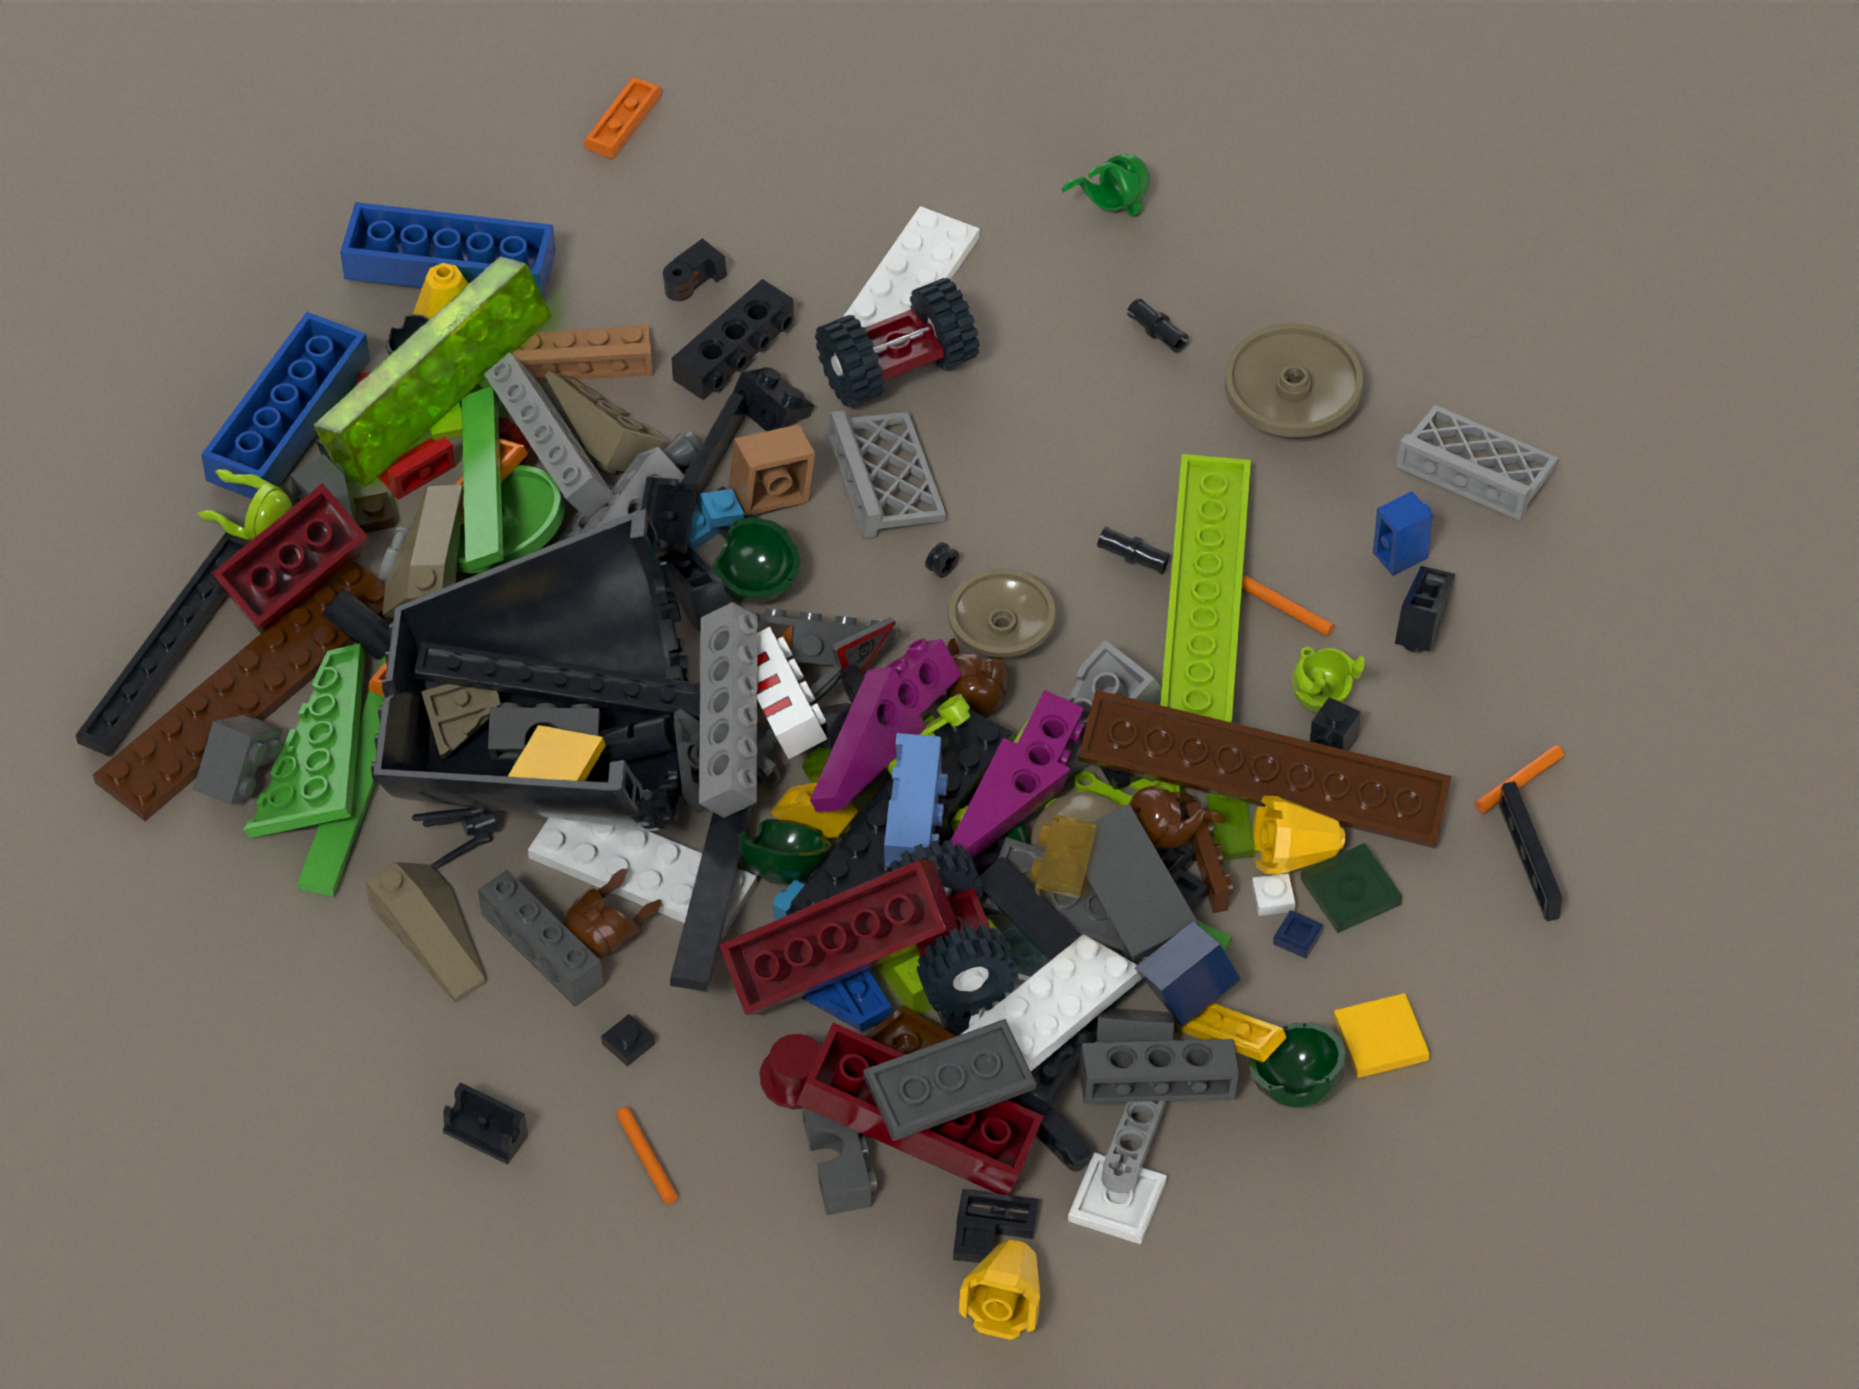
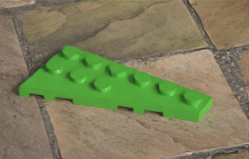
[244,643,366,839]

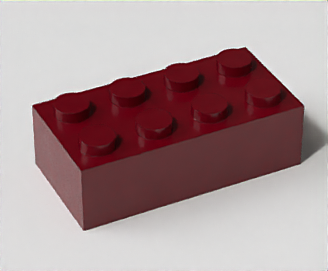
[212,483,371,634]

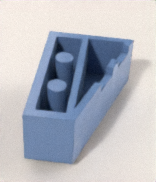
[884,733,948,867]

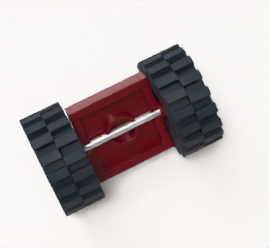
[815,278,979,407]
[885,841,1019,1017]

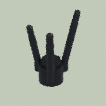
[412,808,497,870]

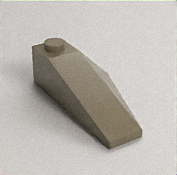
[545,370,671,474]
[383,484,464,618]
[365,862,486,1003]

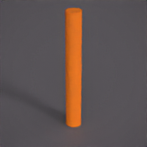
[1242,575,1335,637]
[1475,745,1564,814]
[616,1107,678,1204]

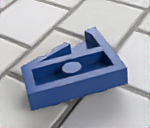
[800,969,894,1032]

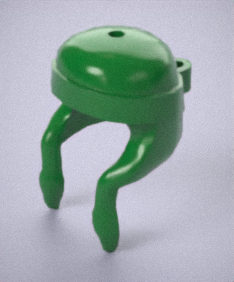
[1062,153,1150,216]

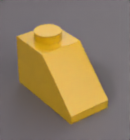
[770,782,858,838]

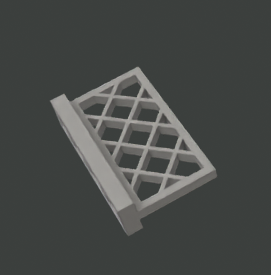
[1395,405,1559,521]
[826,410,946,539]

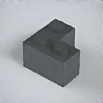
[193,714,283,805]

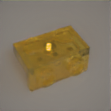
[1029,814,1097,899]

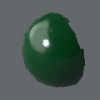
[712,517,801,603]
[738,819,832,885]
[1248,1022,1346,1108]

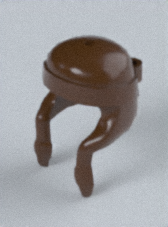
[946,638,1008,716]
[1129,786,1226,849]
[564,868,661,958]

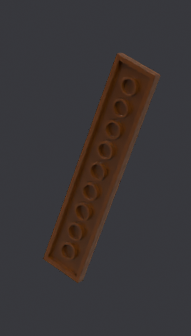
[93,560,385,821]
[1078,690,1452,848]

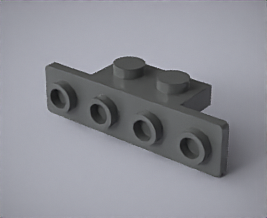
[756,608,901,666]

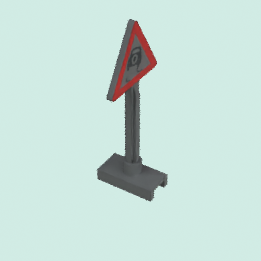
[757,617,896,791]

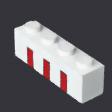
[757,627,827,759]

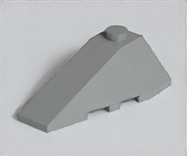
[1034,640,1162,781]

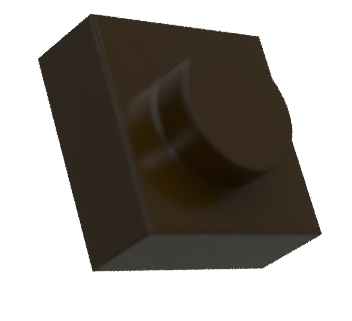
[353,492,395,533]

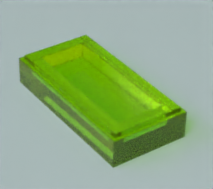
[1207,794,1255,861]

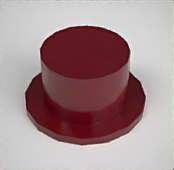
[759,1034,821,1110]

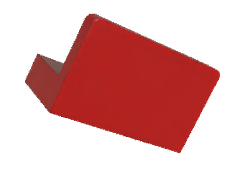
[376,437,456,500]

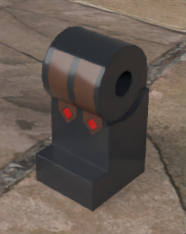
[662,238,727,301]

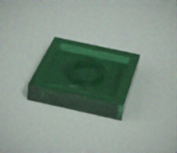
[1300,843,1403,933]

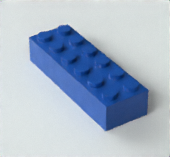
[340,202,556,302]
[201,311,370,499]

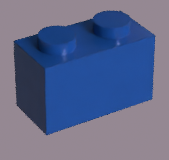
[1373,491,1433,576]

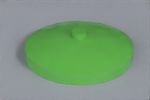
[457,465,566,573]

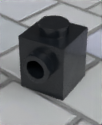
[1310,697,1361,751]

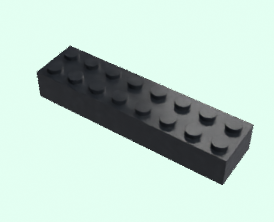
[791,709,1014,914]

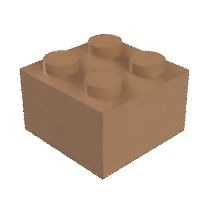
[729,424,815,517]

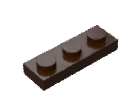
[1184,801,1233,913]

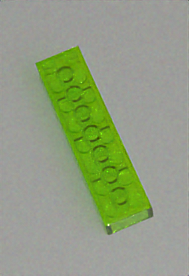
[313,256,552,487]

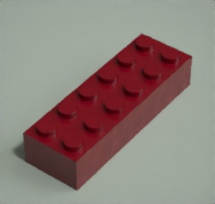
[719,860,960,1015]
[796,1022,1044,1195]

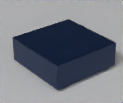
[1273,910,1323,959]

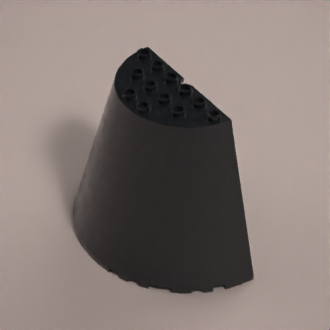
[371,509,690,831]

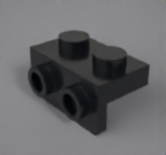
[733,367,814,431]

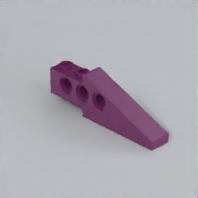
[810,638,961,812]
[951,690,1085,859]

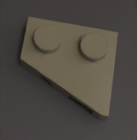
[421,684,501,759]

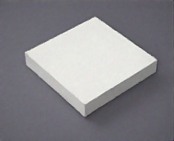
[1068,1152,1167,1244]

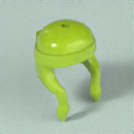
[197,469,293,541]
[1292,647,1365,713]

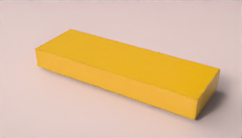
[1175,1003,1286,1063]

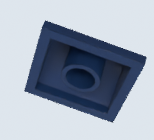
[1134,921,1241,1027]

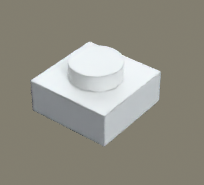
[1252,873,1295,916]

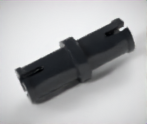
[1127,298,1189,353]
[1097,526,1170,574]

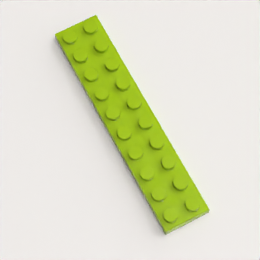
[1160,454,1251,722]

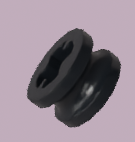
[925,542,959,578]

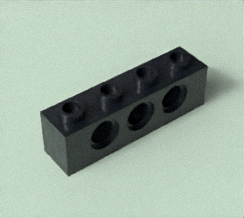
[671,279,794,400]

